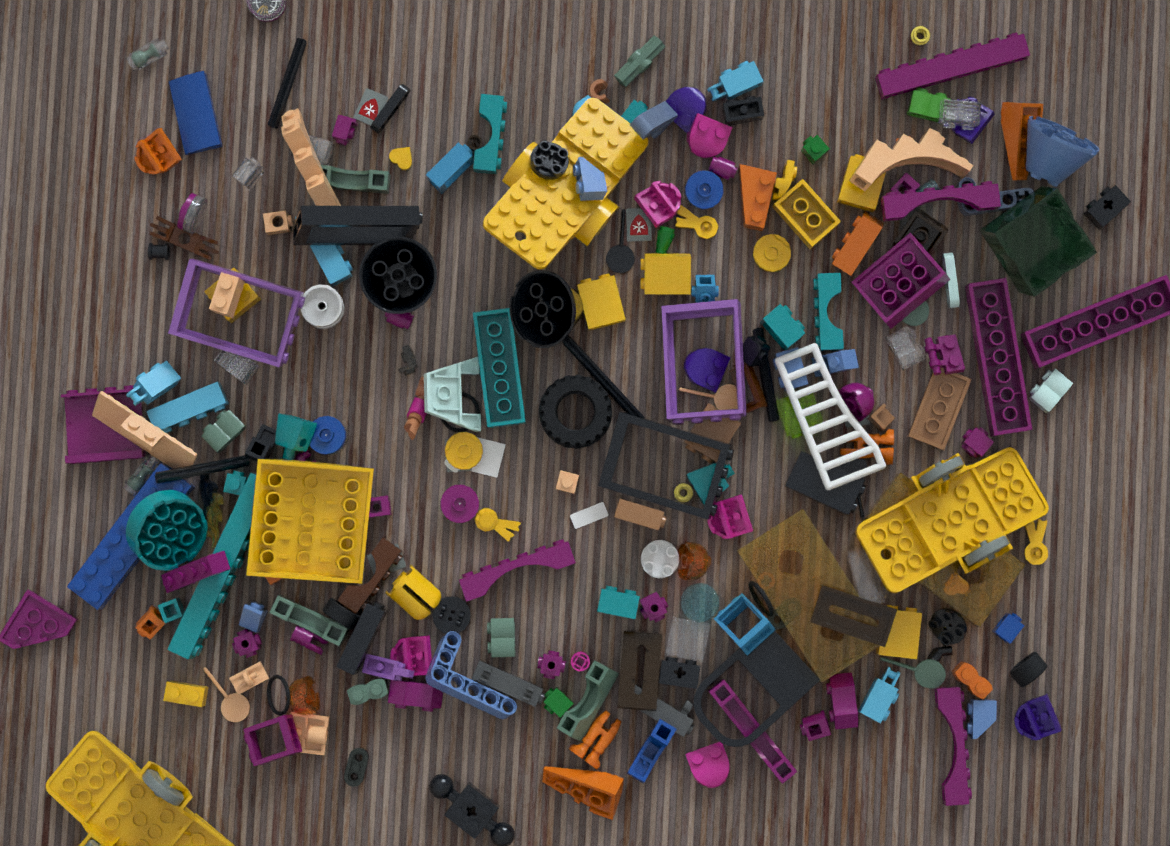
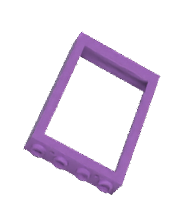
[168,259,305,367]
[662,299,746,425]

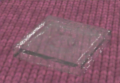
[665,616,710,662]

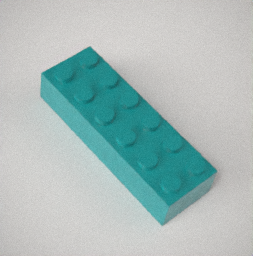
[473,308,526,428]

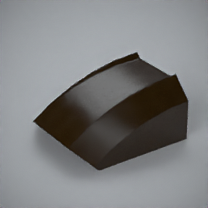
[893,208,949,255]

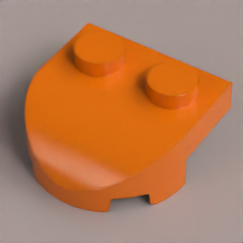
[134,128,182,175]

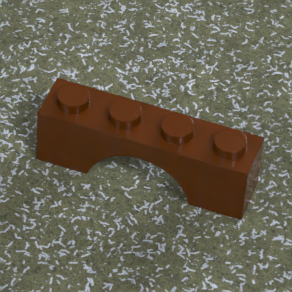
[337,537,403,614]

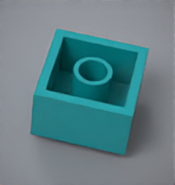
[760,304,805,351]
[597,585,640,619]

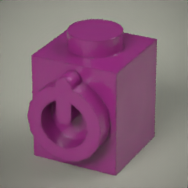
[961,427,994,458]

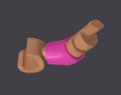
[404,377,427,440]

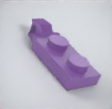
[362,654,415,681]

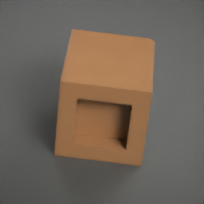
[867,403,895,432]

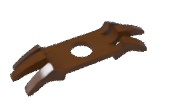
[149,216,219,260]

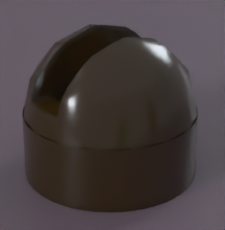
[466,135,482,151]

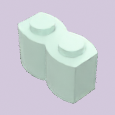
[1028,368,1073,413]

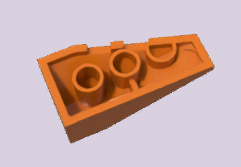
[1001,102,1043,180]
[542,766,624,820]

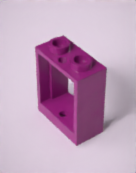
[243,714,303,766]

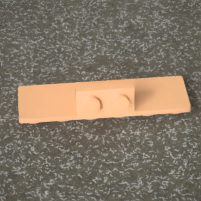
[92,391,197,469]

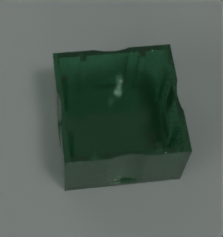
[980,186,1097,297]

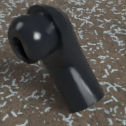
[927,646,953,662]

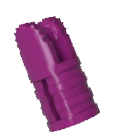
[290,625,328,655]

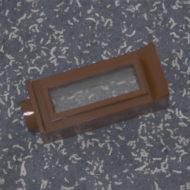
[729,362,768,414]

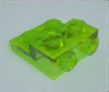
[776,393,823,439]

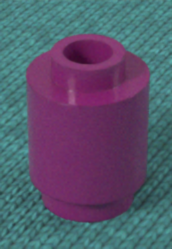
[708,157,738,181]
[385,312,414,330]

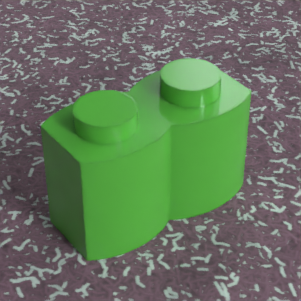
[907,88,951,123]

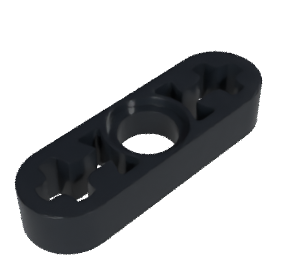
[370,84,411,134]

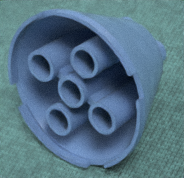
[1026,116,1100,187]

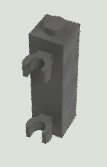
[472,660,545,707]
[634,683,695,737]

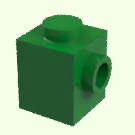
[801,135,830,165]
[543,687,574,718]

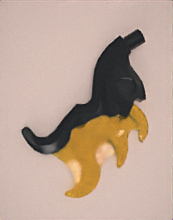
[199,474,223,549]

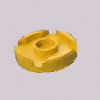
[753,234,791,272]
[445,432,483,470]

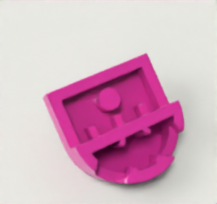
[687,113,733,158]
[634,181,681,228]
[707,494,753,539]
[390,635,432,676]
[685,742,730,788]

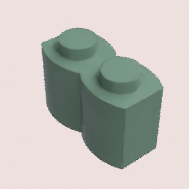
[202,410,246,453]
[487,618,516,657]
[347,678,389,705]

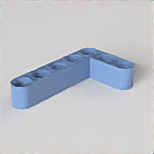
[425,631,517,719]

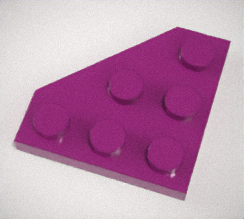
[0,589,78,649]

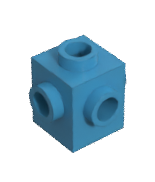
[691,275,719,303]

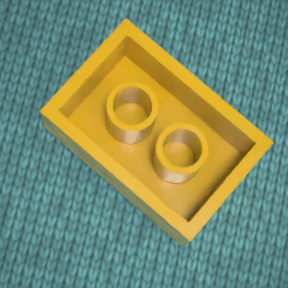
[772,179,841,249]

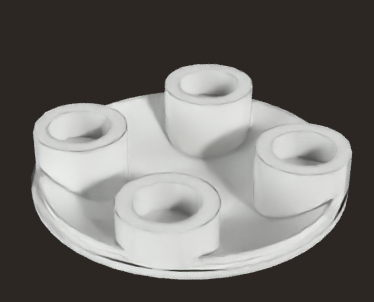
[641,540,679,578]

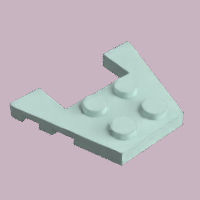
[424,357,481,432]

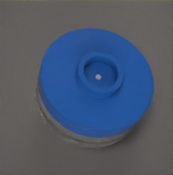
[683,171,723,210]
[309,416,348,456]

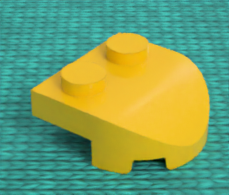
[772,160,797,200]

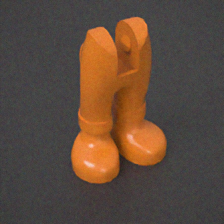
[840,429,894,465]
[569,710,622,770]

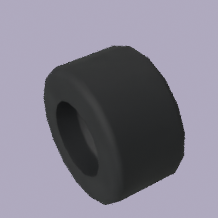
[1009,652,1048,687]

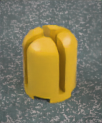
[385,565,441,620]

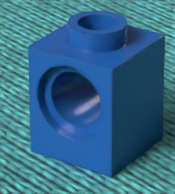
[992,613,1024,644]

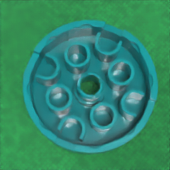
[126,490,208,570]

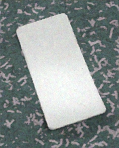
[570,502,608,529]

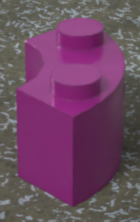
[826,672,858,729]
[388,680,443,712]

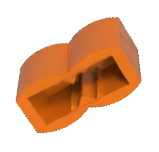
[952,661,993,699]

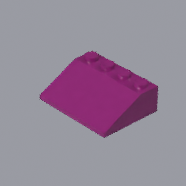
[851,232,950,329]

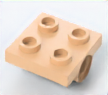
[290,712,330,755]

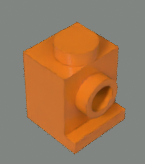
[135,605,166,640]

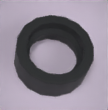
[322,598,360,630]

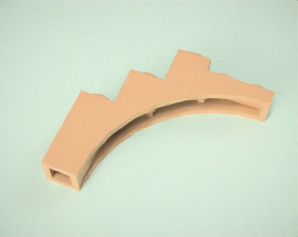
[281,108,341,206]
[849,128,973,191]

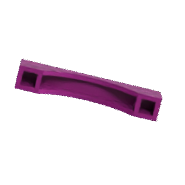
[881,181,1001,222]
[459,539,576,602]
[708,679,797,784]
[934,686,972,806]

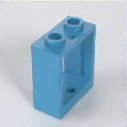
[426,142,474,194]
[714,593,776,655]

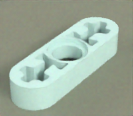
[942,253,960,308]

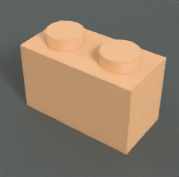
[209,272,245,318]

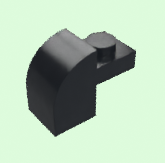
[245,424,276,462]

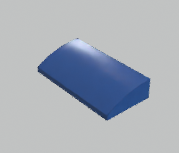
[169,71,223,155]

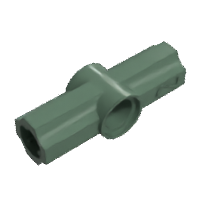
[614,35,666,88]

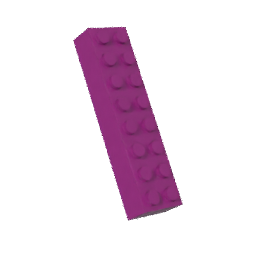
[1020,275,1170,369]
[965,278,1033,437]

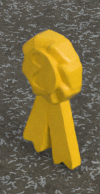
[675,205,718,240]
[474,508,521,542]
[1024,519,1048,565]

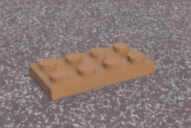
[907,368,972,451]

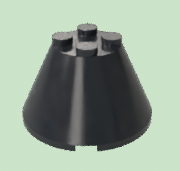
[359,236,437,314]
[509,270,584,348]

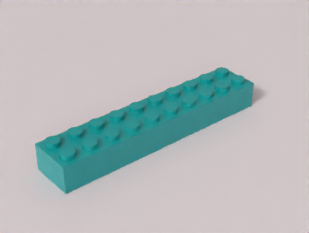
[167,473,256,660]

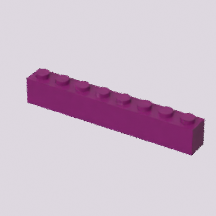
[875,33,1030,100]

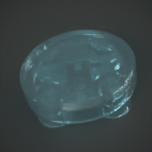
[681,583,719,622]

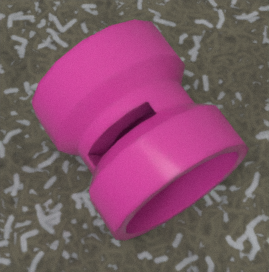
[571,651,590,671]

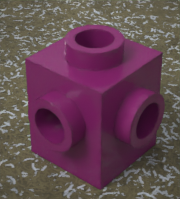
[639,592,669,623]
[232,629,262,658]
[537,650,566,679]

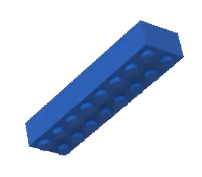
[67,463,196,610]

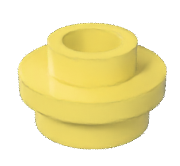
[911,26,930,45]
[674,483,693,502]

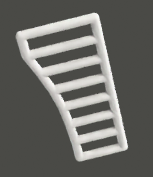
[775,343,886,490]

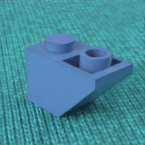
[573,157,607,201]
[811,349,859,377]
[239,601,268,633]
[966,699,997,739]

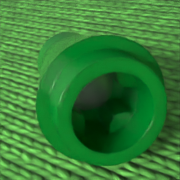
[655,225,676,254]

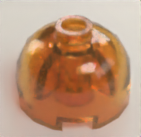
[677,542,711,580]
[285,675,320,716]

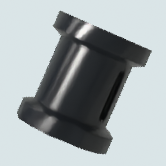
[148,243,170,260]

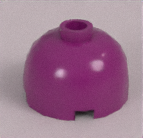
[838,382,874,422]

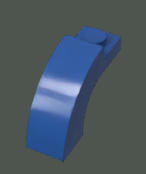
[627,719,676,783]

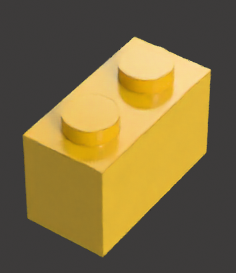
[163,680,209,707]

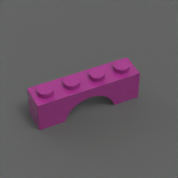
[161,551,230,593]

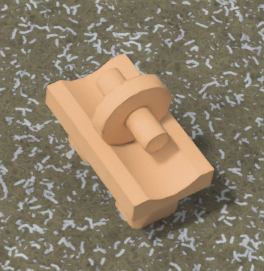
[229,661,269,695]

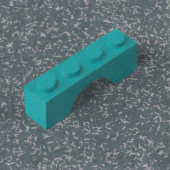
[473,94,508,174]
[813,273,844,352]

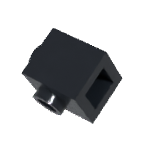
[743,335,771,366]

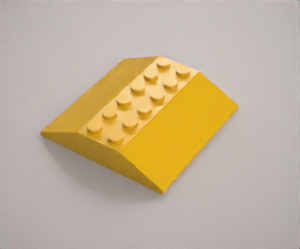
[246,459,374,584]

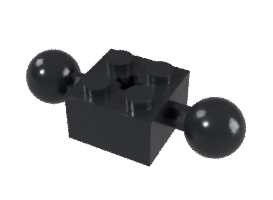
[429,774,515,846]

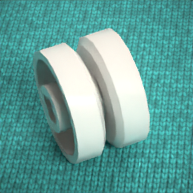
[300,284,345,329]

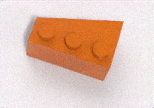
[738,164,777,231]
[831,211,884,276]

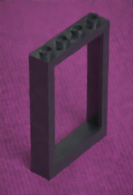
[293,206,423,245]
[598,412,734,520]

